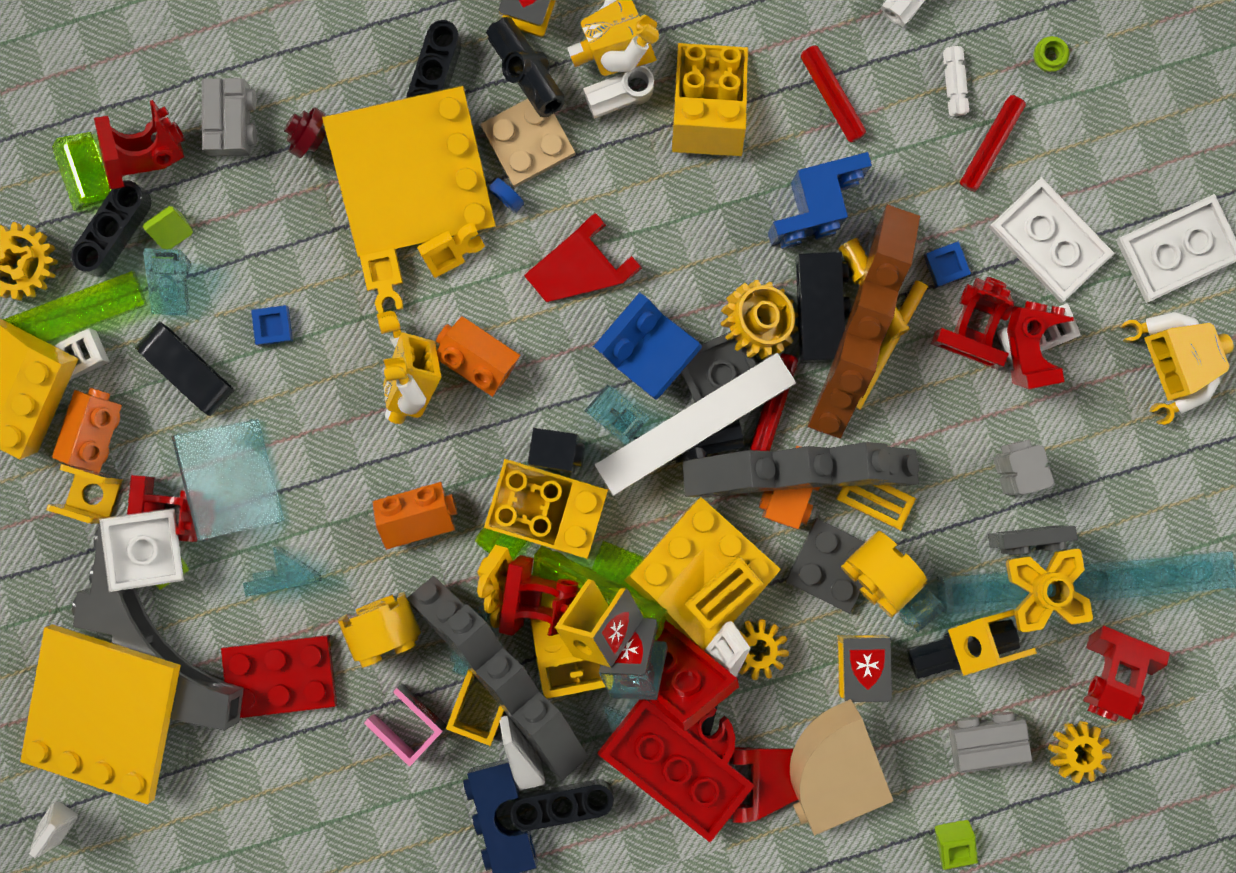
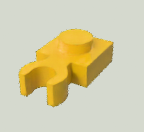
[417,223,485,279]
[360,248,403,313]

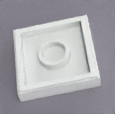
[99,508,184,592]

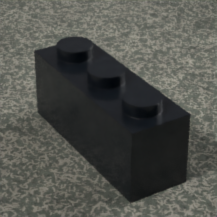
[795,252,850,364]
[527,428,585,473]

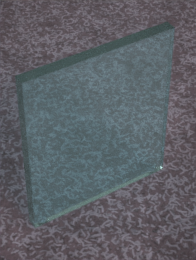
[171,419,284,541]

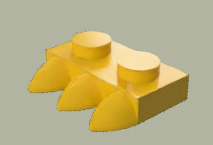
[477,544,513,628]

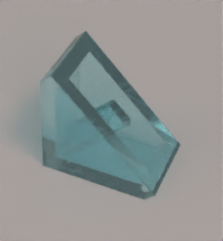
[584,384,649,446]

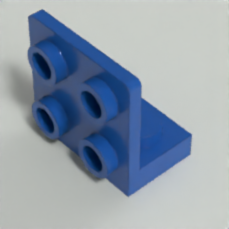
[593,292,702,399]

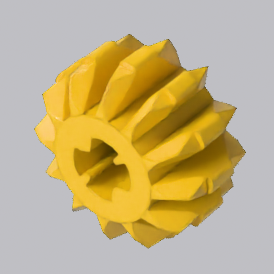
[728,619,789,680]
[1048,721,1112,783]

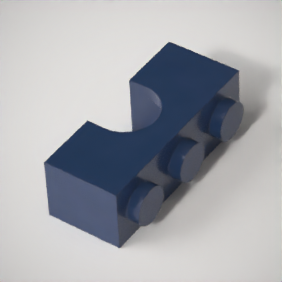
[463,758,538,873]

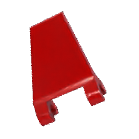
[524,213,642,302]
[729,747,798,823]

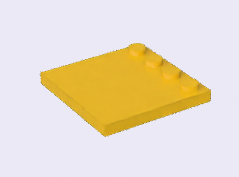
[322,85,496,257]
[20,624,181,805]

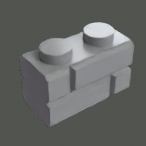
[202,78,257,156]
[993,439,1054,495]
[948,712,1032,773]

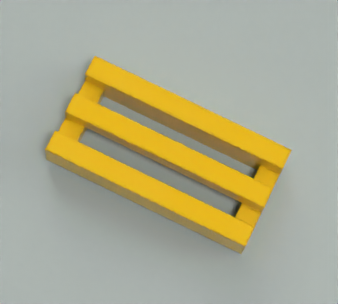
[835,485,916,530]
[685,556,764,632]

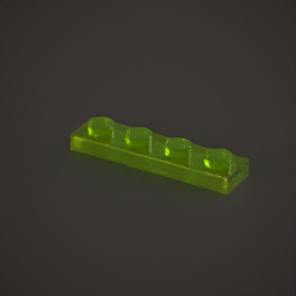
[2,271,148,343]
[532,545,667,641]

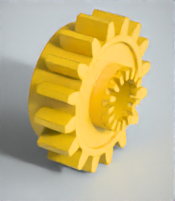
[721,280,799,359]

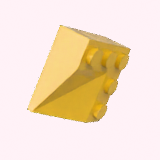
[0,319,79,460]
[624,497,781,650]

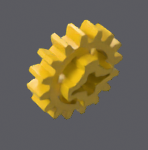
[0,222,58,301]

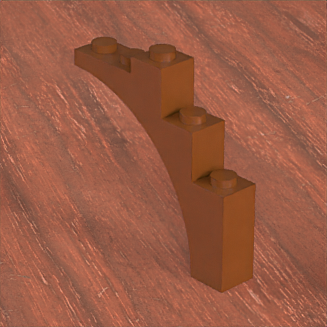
[808,204,920,439]

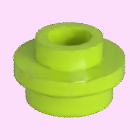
[1033,36,1070,72]

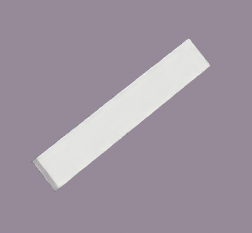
[594,353,796,496]

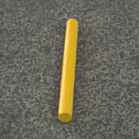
[856,280,928,410]

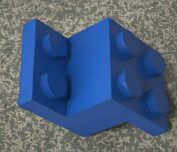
[768,152,872,249]

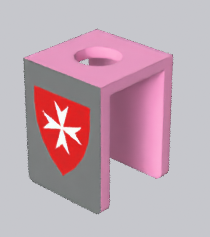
[364,684,447,767]

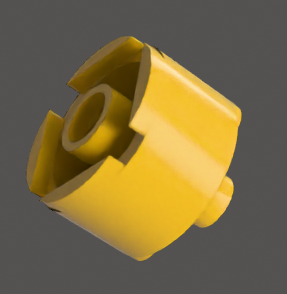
[841,531,927,618]
[338,592,421,668]

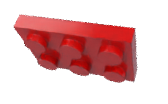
[627,619,739,731]
[221,635,337,718]

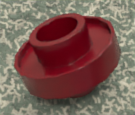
[284,107,326,158]

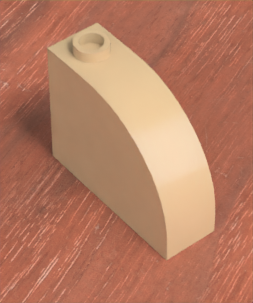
[790,699,893,836]

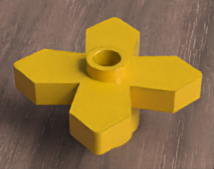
[1006,548,1093,632]

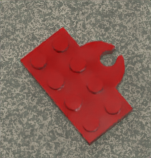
[597,699,755,843]

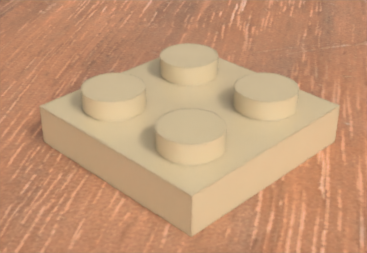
[480,99,576,188]

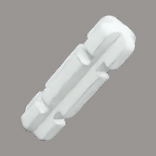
[943,46,969,117]

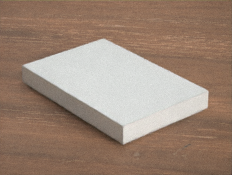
[988,177,1115,303]
[1116,194,1236,303]

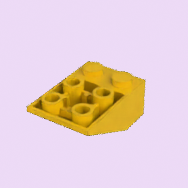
[672,43,748,156]
[484,459,608,559]
[530,576,616,699]

